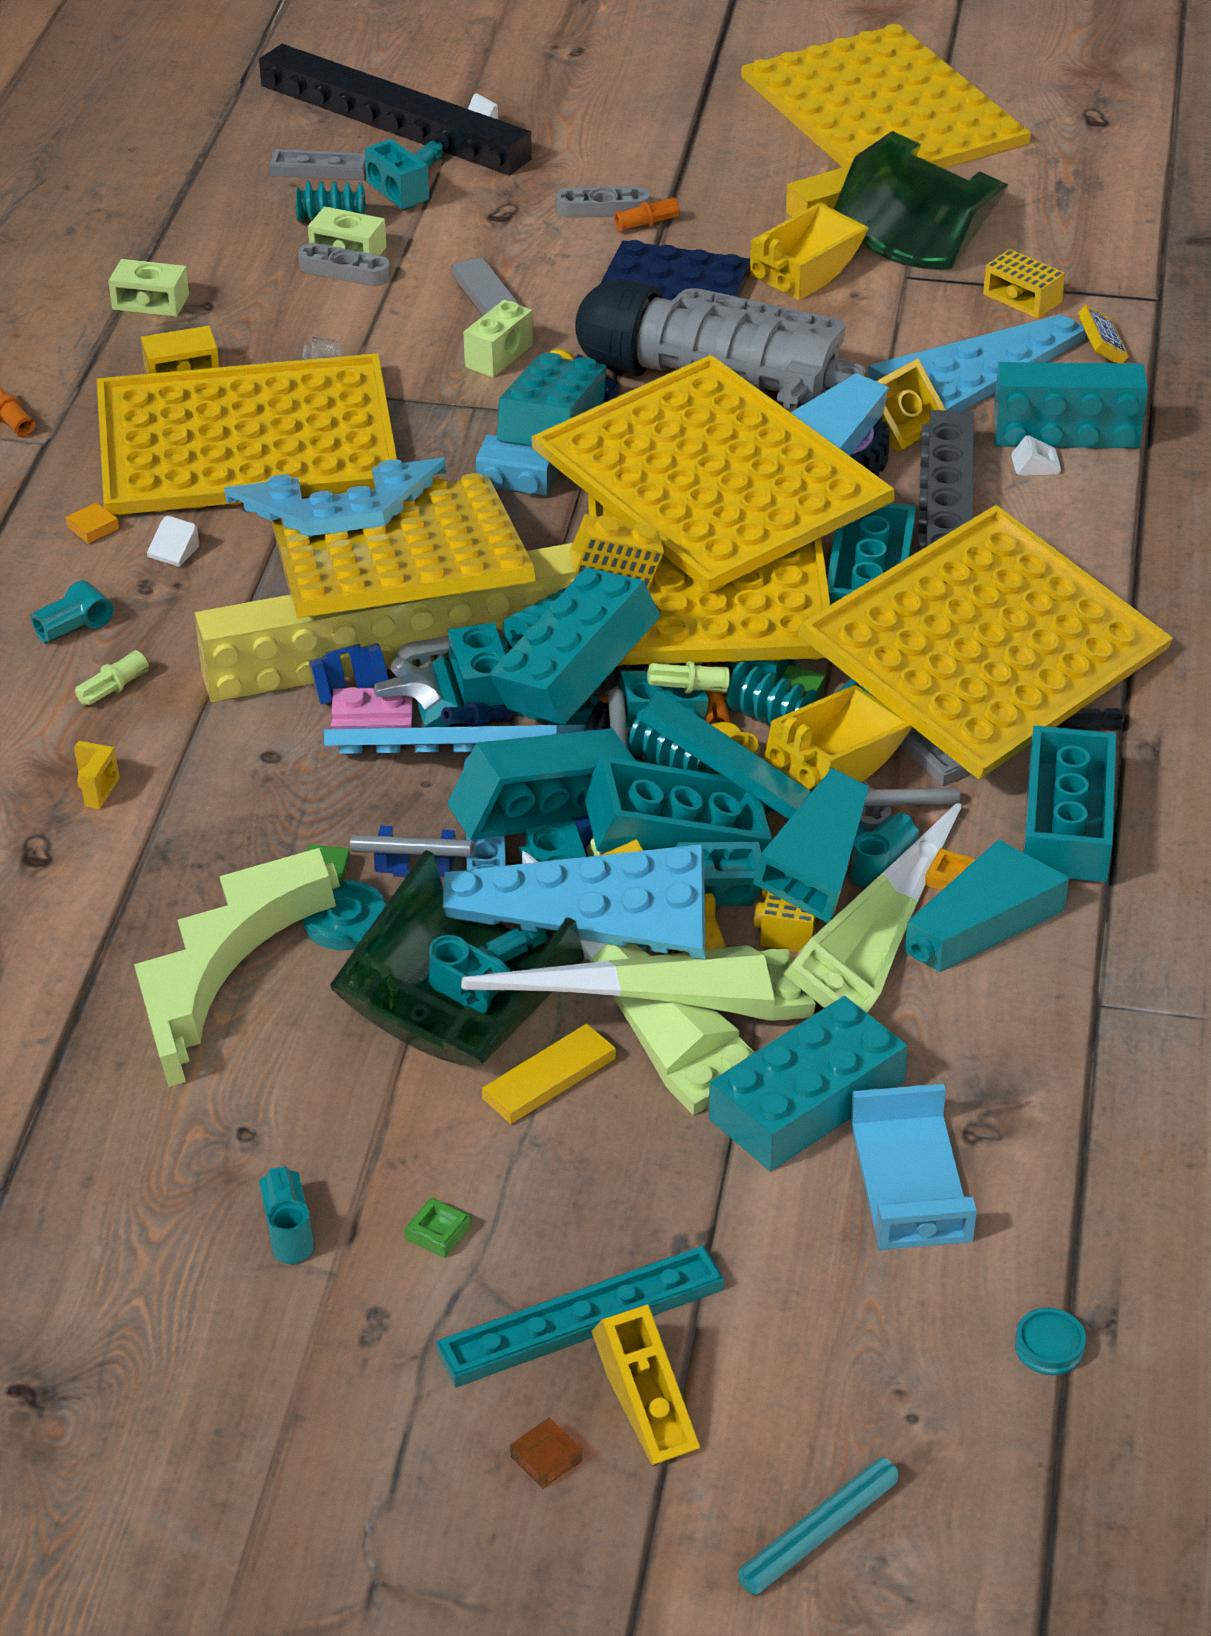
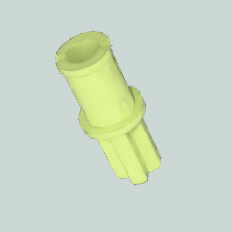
[75,650,149,706]
[647,661,730,694]

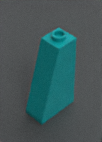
[753,768,869,923]
[905,839,1069,972]

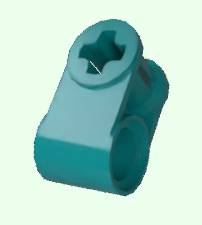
[428,935,511,1014]

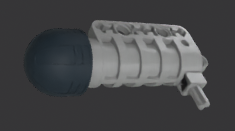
[575,280,866,409]

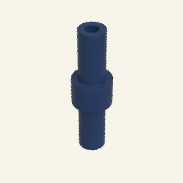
[441,702,512,727]

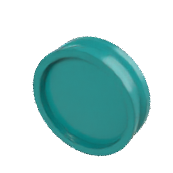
[1015,1308,1086,1375]

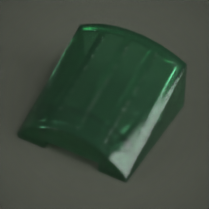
[834,131,1009,269]
[330,850,585,1066]

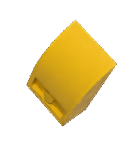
[750,202,869,301]
[764,685,912,792]

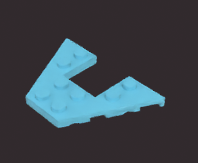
[224,457,447,536]

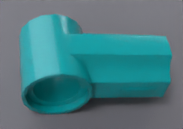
[30,580,114,644]
[849,812,919,888]
[259,1166,314,1264]

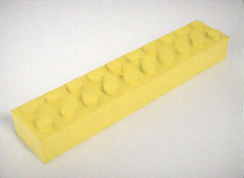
[194,543,577,703]

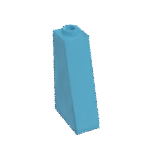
[790,373,889,456]

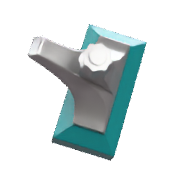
[374,656,463,728]

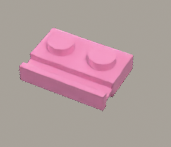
[330,687,413,729]

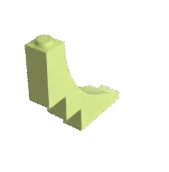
[134,848,340,1087]

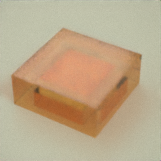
[510,1417,582,1489]

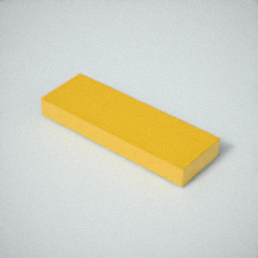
[482,1023,616,1124]

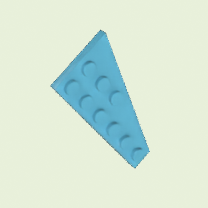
[868,314,1087,411]
[324,725,586,754]
[443,844,706,960]

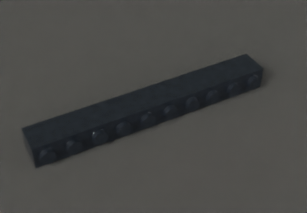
[259,44,532,176]

